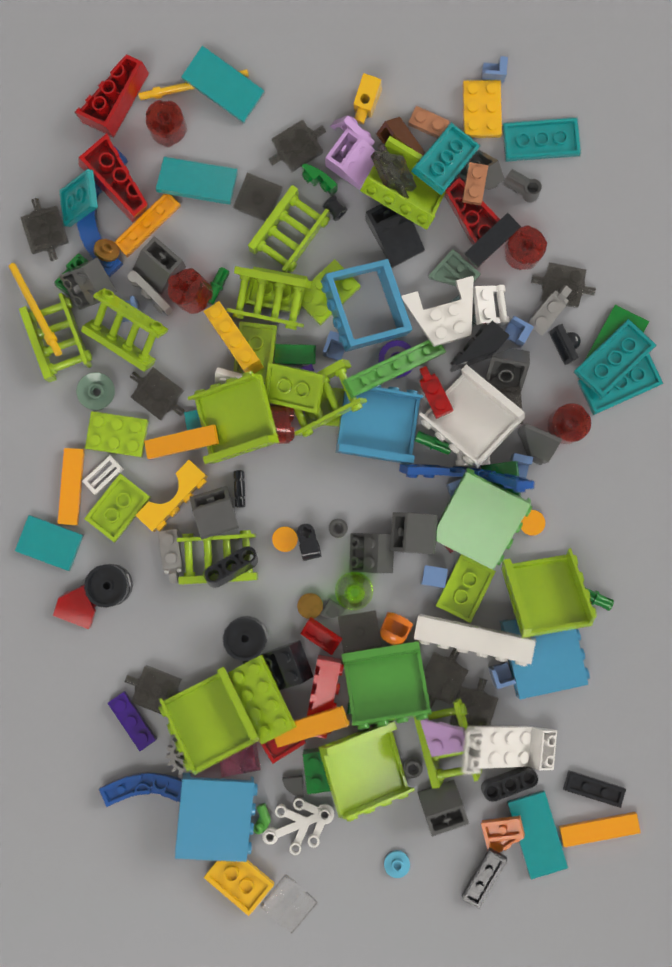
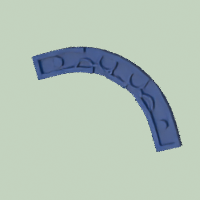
[77,146,128,277]
[399,464,535,493]
[99,773,182,807]

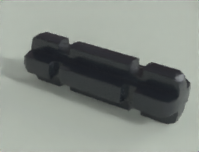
[233,470,246,508]

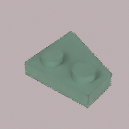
[428,249,481,287]

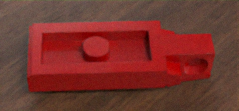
[419,366,454,419]

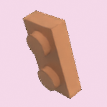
[408,106,450,139]
[462,162,488,206]

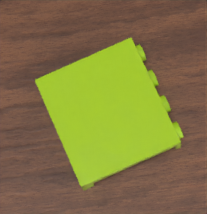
[360,136,447,230]
[188,371,279,464]
[501,548,597,638]
[159,667,260,775]
[319,721,415,821]

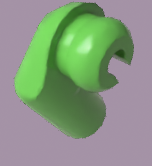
[253,803,271,834]

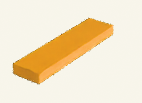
[115,194,181,258]
[144,425,219,459]
[57,448,85,525]
[274,705,349,748]
[559,812,641,847]

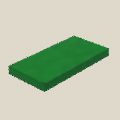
[584,305,650,361]

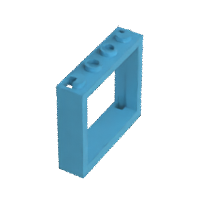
[321,259,413,352]

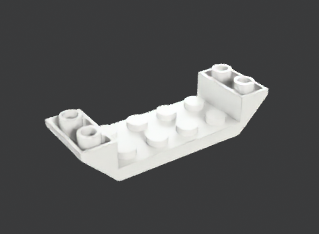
[462,726,557,774]

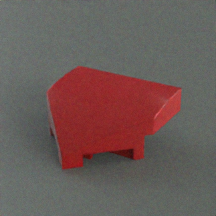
[53,585,97,629]

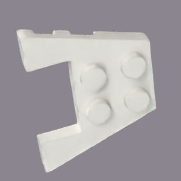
[401,276,474,347]

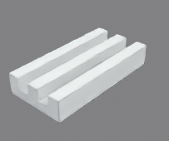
[82,455,124,495]

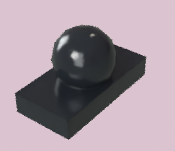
[549,324,581,365]

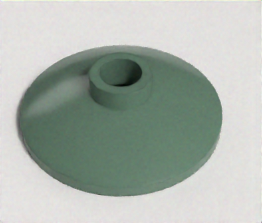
[76,372,115,410]

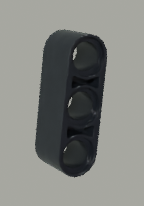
[204,546,258,588]
[481,767,538,802]

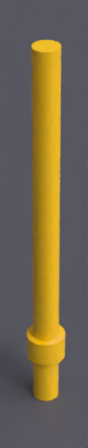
[138,69,249,101]
[8,263,62,356]

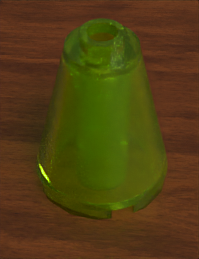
[335,572,373,610]

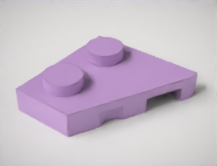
[330,115,375,147]
[420,718,466,757]

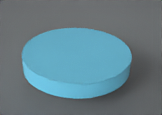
[384,850,410,878]

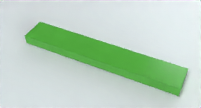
[342,339,446,399]

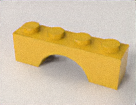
[203,301,264,374]
[135,460,208,532]

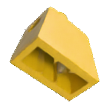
[353,73,382,125]

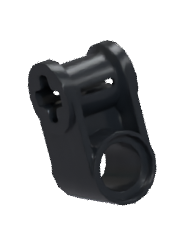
[297,523,322,561]

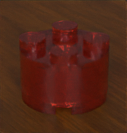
[146,100,187,147]
[505,225,547,270]
[168,268,213,314]
[547,403,591,444]
[270,405,295,444]

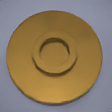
[93,239,120,262]
[297,593,323,619]

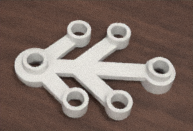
[262,797,334,855]

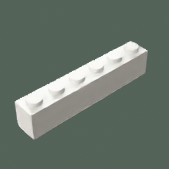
[414,614,536,666]

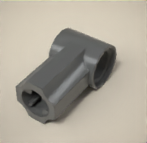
[503,169,542,202]

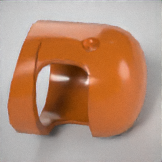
[380,612,413,645]

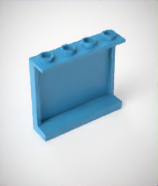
[335,385,423,464]
[499,619,590,700]
[175,773,258,862]

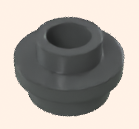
[329,519,348,538]
[403,758,423,778]

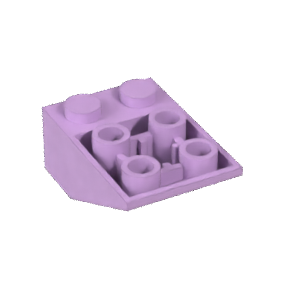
[325,127,380,198]

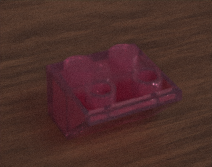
[219,742,261,777]

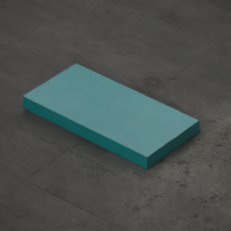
[181,45,265,123]
[502,117,581,162]
[411,122,481,195]
[156,157,238,205]
[573,319,657,399]
[577,354,664,415]
[507,790,568,880]

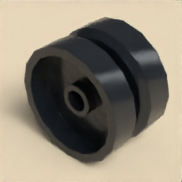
[84,564,133,608]
[223,616,268,661]

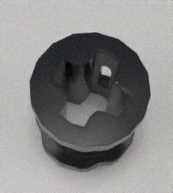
[323,195,347,221]

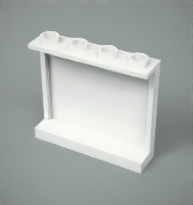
[419,365,525,468]

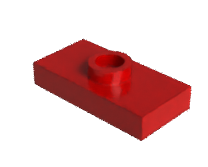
[300,617,343,655]

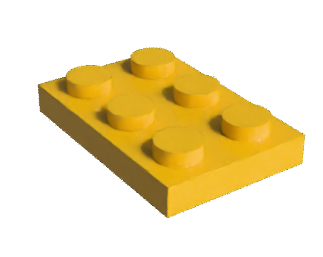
[463,80,502,138]
[204,859,275,916]

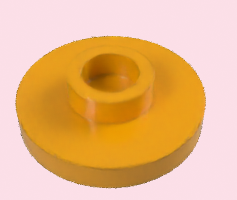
[521,510,545,536]
[272,526,298,552]

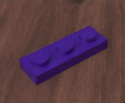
[108,691,157,752]

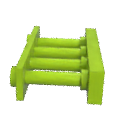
[248,185,330,273]
[227,266,312,330]
[81,288,169,372]
[19,293,93,382]
[293,359,367,437]
[177,530,258,585]
[414,698,482,789]

